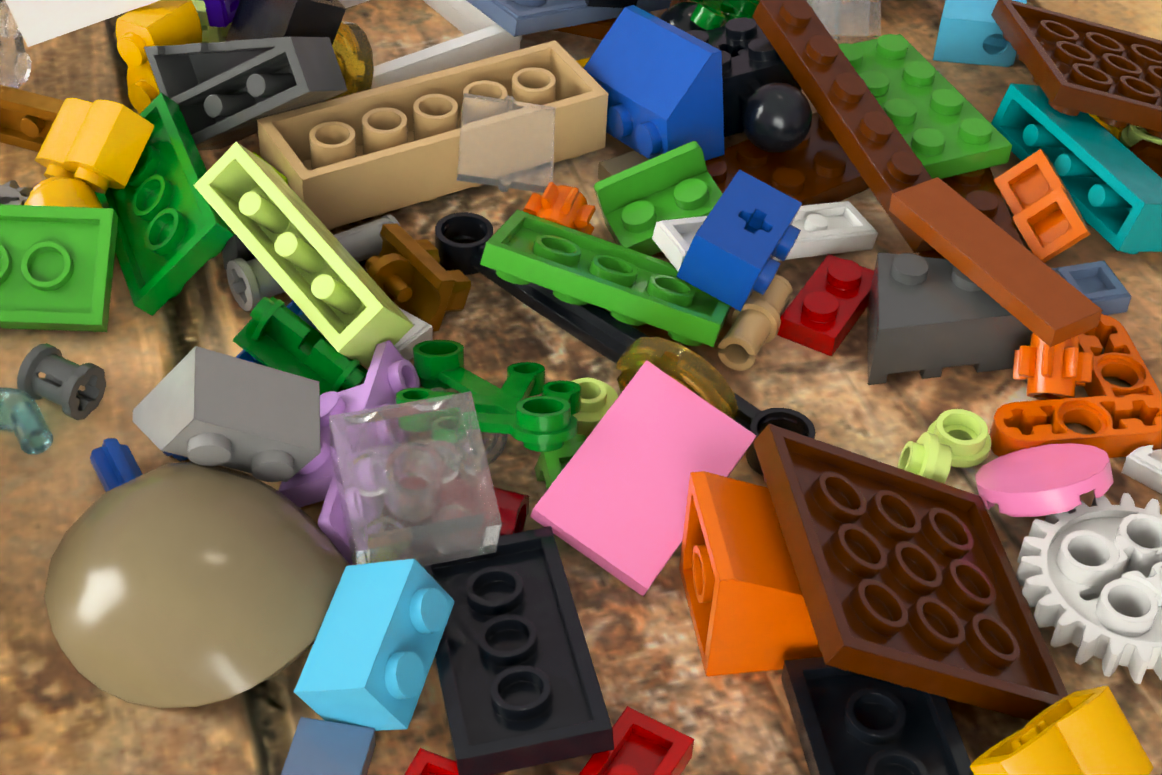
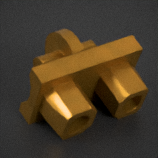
[365,223,471,332]

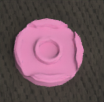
[975,443,1114,517]

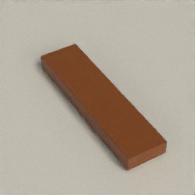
[889,177,1103,347]

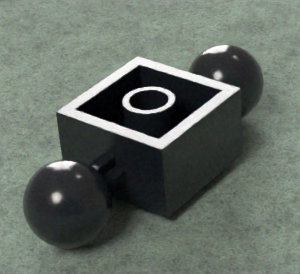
[660,2,812,153]

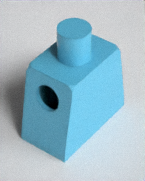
[933,0,1027,67]

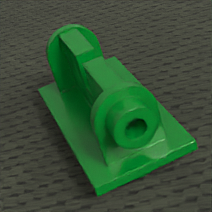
[233,296,368,395]

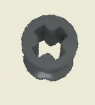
[17,343,106,420]

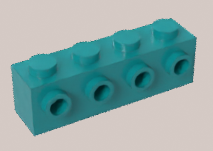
[991,83,1162,254]

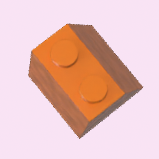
[679,471,823,677]

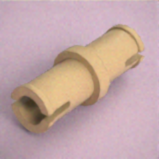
[718,274,793,371]

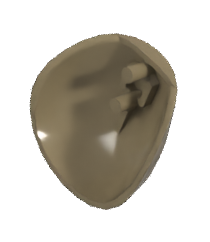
[44,461,349,708]

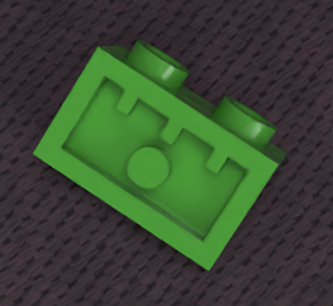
[594,141,723,256]

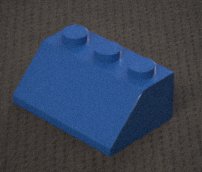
[584,5,725,161]

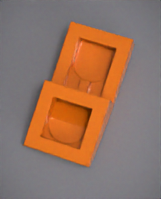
[994,149,1091,263]

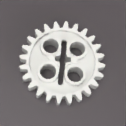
[1016,493,1162,684]

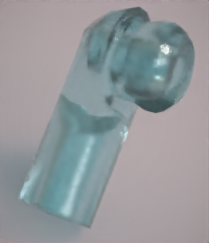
[0,388,53,455]

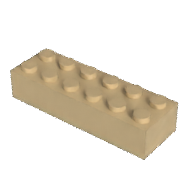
[257,40,608,231]

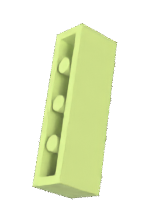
[193,142,414,368]

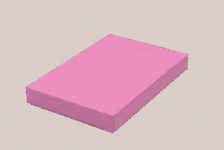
[530,360,757,596]

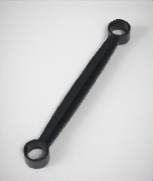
[435,212,816,476]

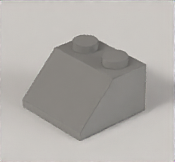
[133,346,321,482]

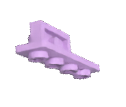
[278,340,420,565]

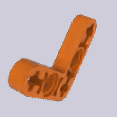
[989,314,1162,458]

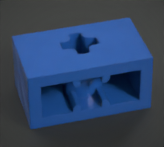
[676,169,802,311]

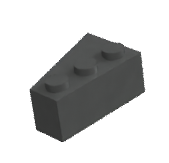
[144,37,348,151]
[867,252,1060,385]

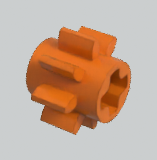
[523,182,596,235]
[1012,333,1094,400]

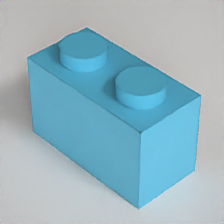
[294,559,455,731]

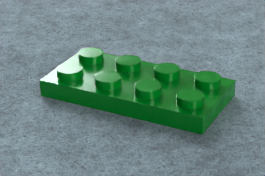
[94,92,234,316]

